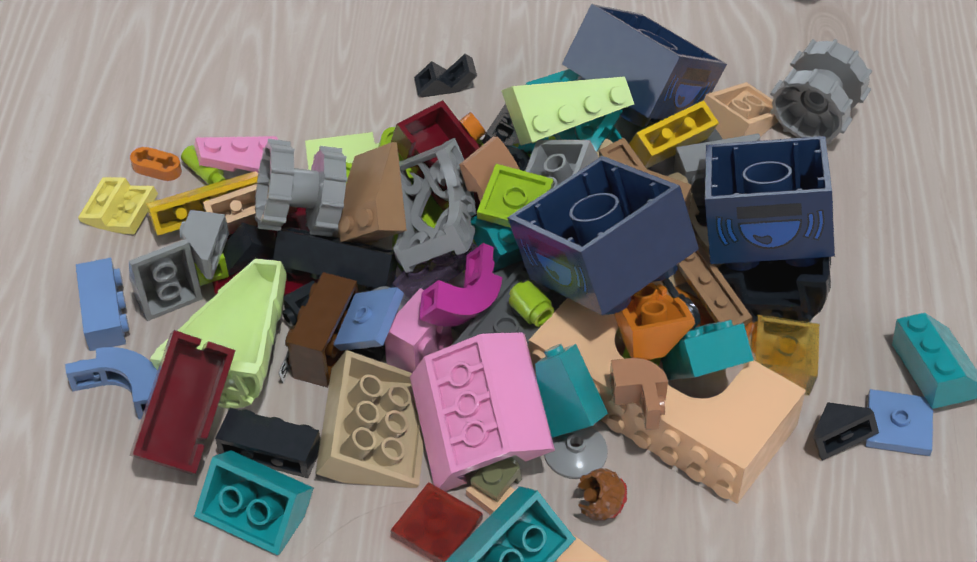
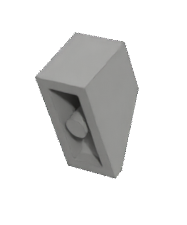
[180,210,229,279]

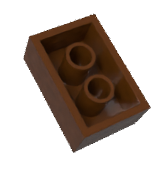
[285,272,358,388]

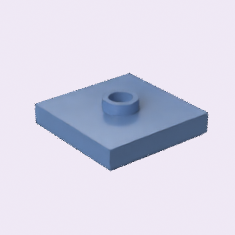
[333,287,404,351]
[866,389,933,456]

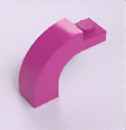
[419,243,502,327]

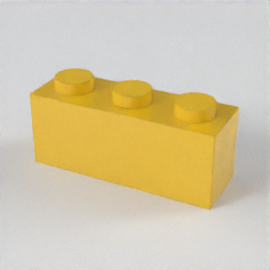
[629,100,719,169]

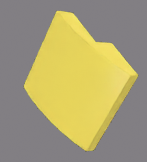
[78,177,158,235]

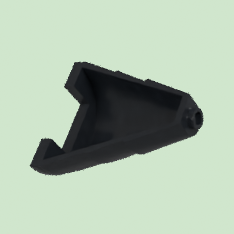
[718,257,831,330]

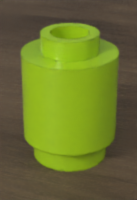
[509,281,554,327]

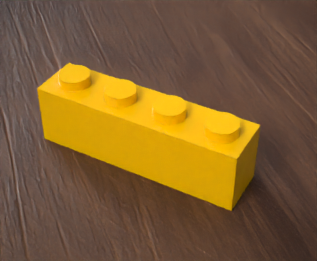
[146,171,258,236]

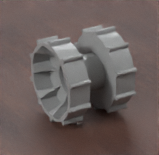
[770,39,872,144]
[255,139,347,237]

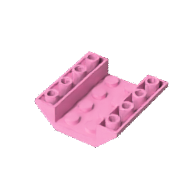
[410,332,555,494]

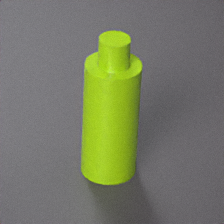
[181,145,226,185]

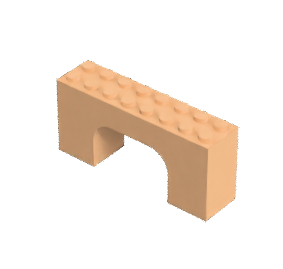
[529,298,806,504]

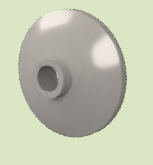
[544,427,608,479]

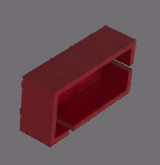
[391,100,480,218]
[129,330,236,475]

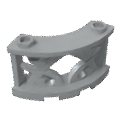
[393,138,476,273]

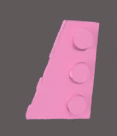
[194,136,278,173]

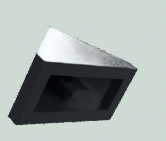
[222,222,277,275]
[813,402,879,461]

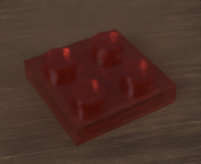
[391,482,483,562]

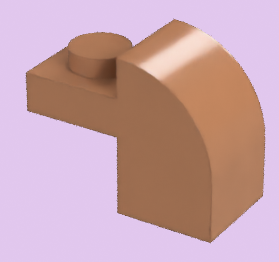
[609,358,668,430]

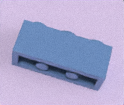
[76,258,130,351]

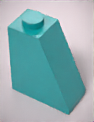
[535,344,608,437]

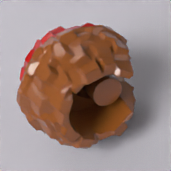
[577,468,627,521]

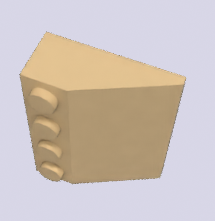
[315,350,424,488]

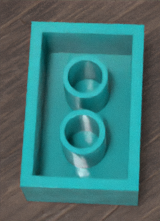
[661,320,754,380]

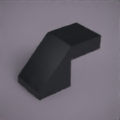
[414,54,477,98]

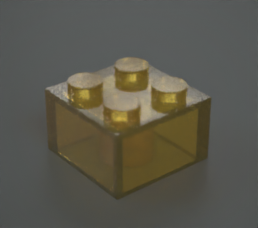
[750,315,820,395]

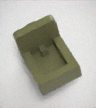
[470,457,522,502]

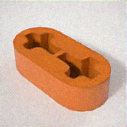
[459,112,487,141]
[130,147,182,181]

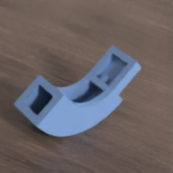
[65,347,158,420]

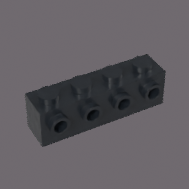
[273,226,398,291]

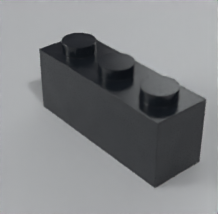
[215,408,321,478]

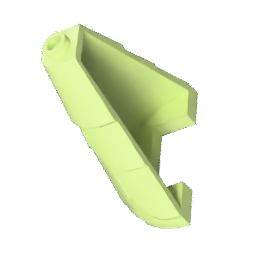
[150,259,287,408]

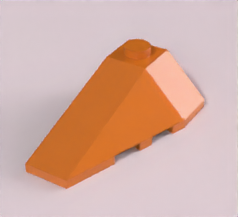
[614,282,695,361]

